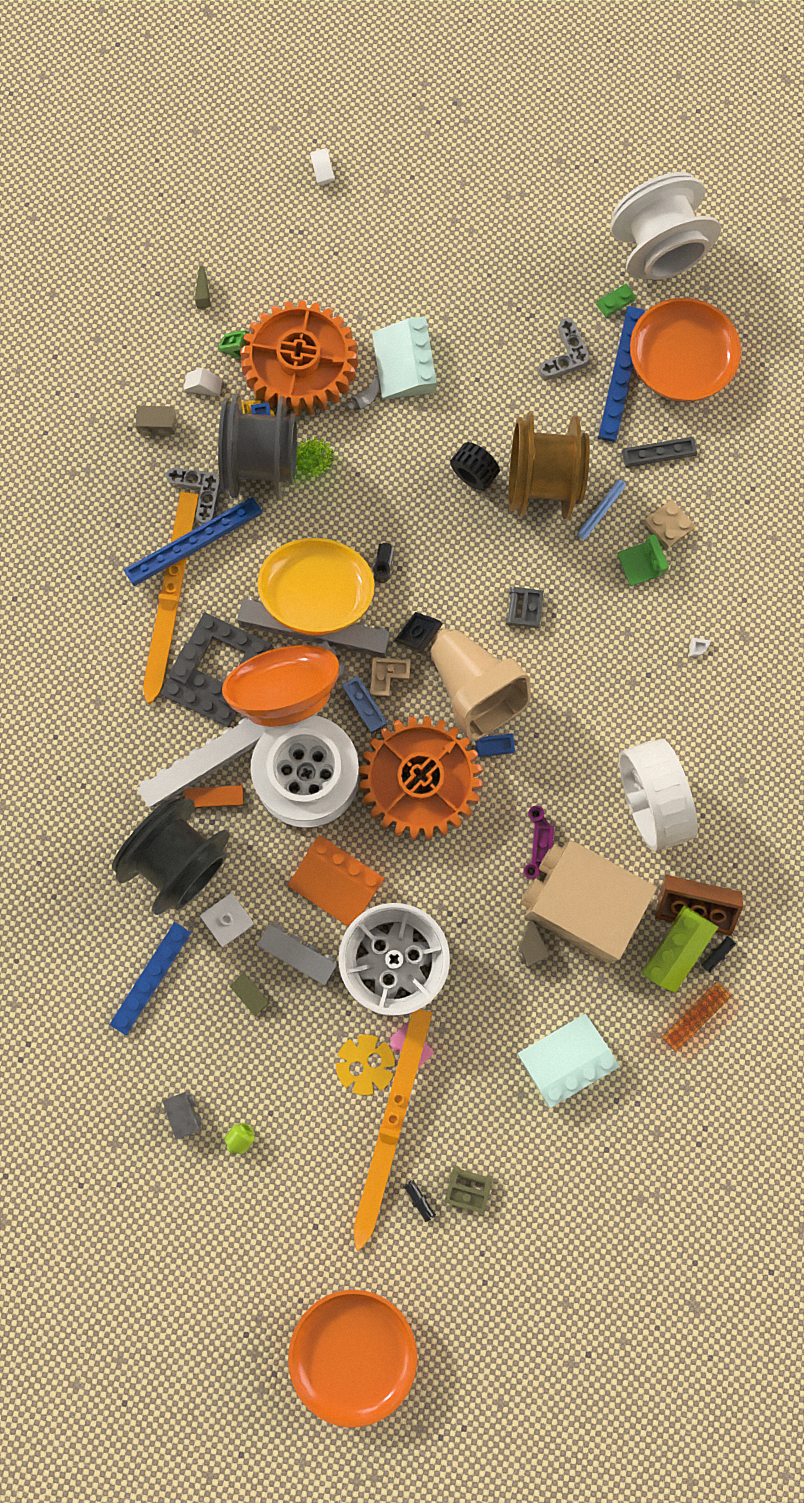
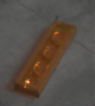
[661,982,732,1052]

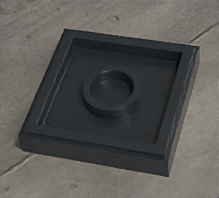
[394,612,443,654]

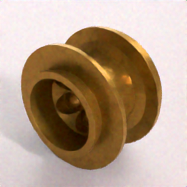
[508,412,590,520]

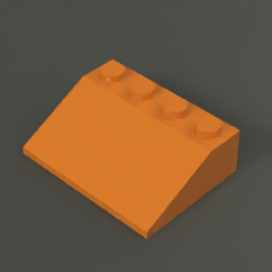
[287,835,385,927]

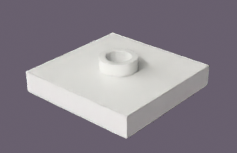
[200,892,255,948]

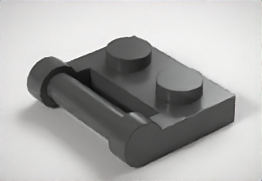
[505,587,544,628]

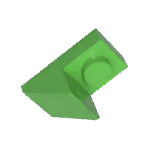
[218,330,249,359]

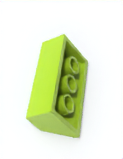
[641,905,719,993]

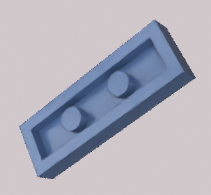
[341,675,388,734]

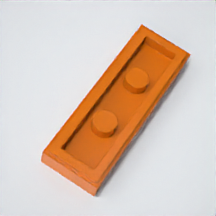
[185,785,244,808]

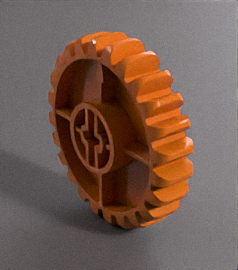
[240,300,358,416]
[358,716,483,841]

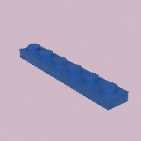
[109,922,192,1035]

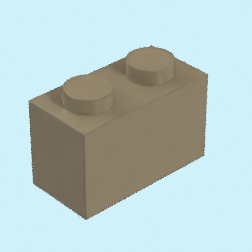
[135,406,176,437]

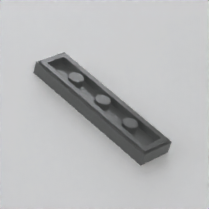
[622,436,697,468]

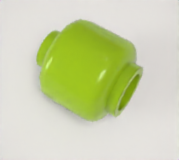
[225,1123,255,1155]

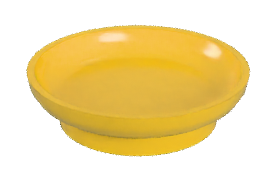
[258,538,374,636]

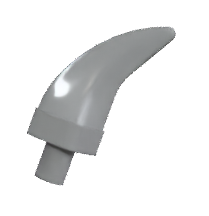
[346,376,380,410]

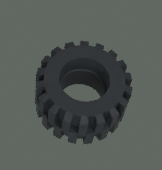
[450,442,500,491]

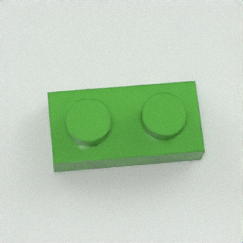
[596,284,636,318]

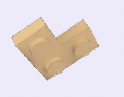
[370,658,410,697]

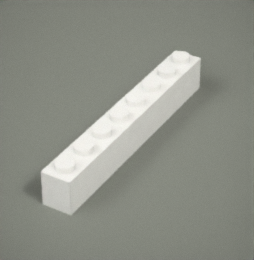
[137,717,270,810]

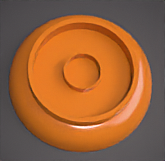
[630,298,741,402]
[222,645,339,727]
[288,1290,417,1428]

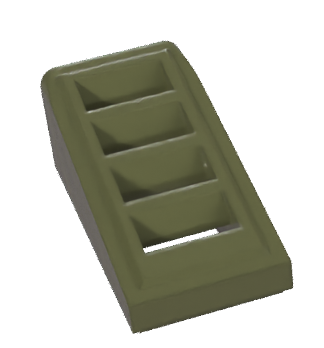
[195,266,211,309]

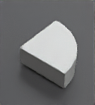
[689,638,711,658]

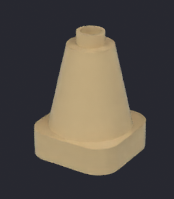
[430,628,531,741]

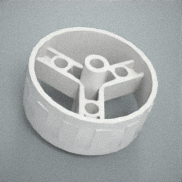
[619,739,698,851]

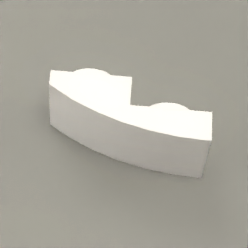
[310,148,335,186]

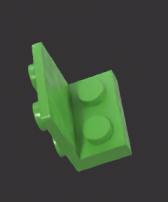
[617,534,669,586]

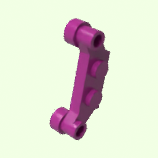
[523,805,554,880]

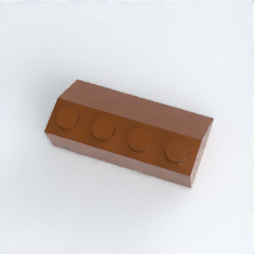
[655,874,743,936]

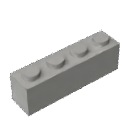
[257,924,338,986]

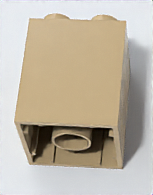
[520,839,657,963]

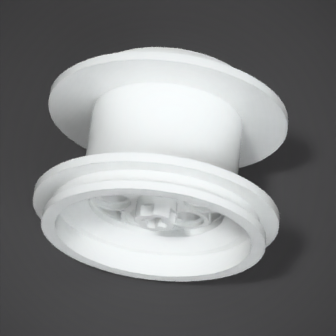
[611,172,721,280]
[251,715,360,828]

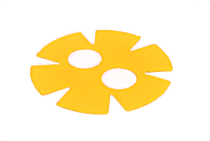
[336,1035,395,1095]

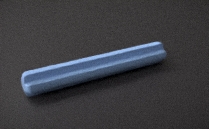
[577,479,626,540]

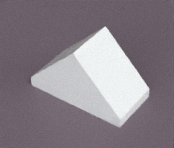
[184,367,223,397]

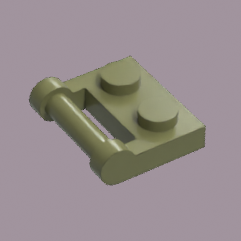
[444,1165,493,1214]

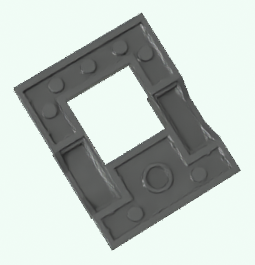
[161,612,272,728]

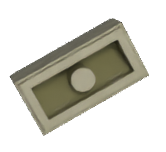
[229,973,270,1016]

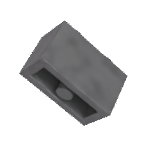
[162,1091,203,1140]

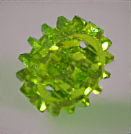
[296,437,334,477]

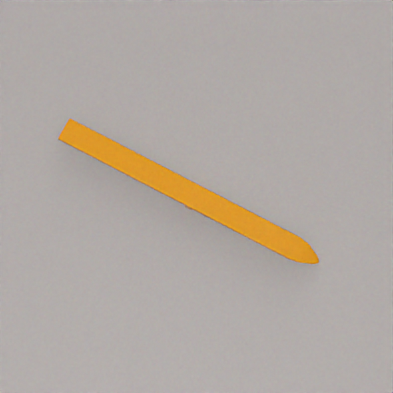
[143,492,199,704]
[354,1009,433,1251]

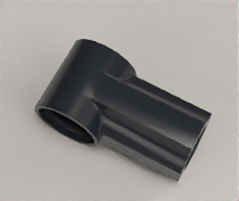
[373,543,395,583]

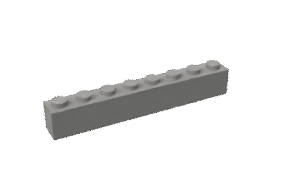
[237,598,390,658]

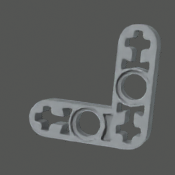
[539,318,589,380]
[166,468,220,525]

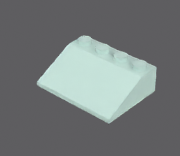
[372,316,437,400]
[517,1013,620,1108]

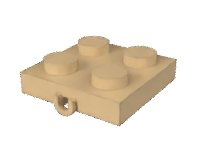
[643,499,696,549]

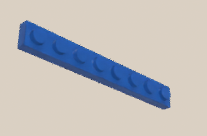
[598,306,645,442]
[123,497,263,586]

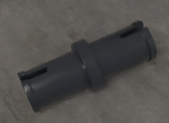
[701,936,737,973]
[403,1179,436,1222]

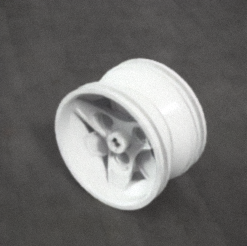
[339,903,450,1016]

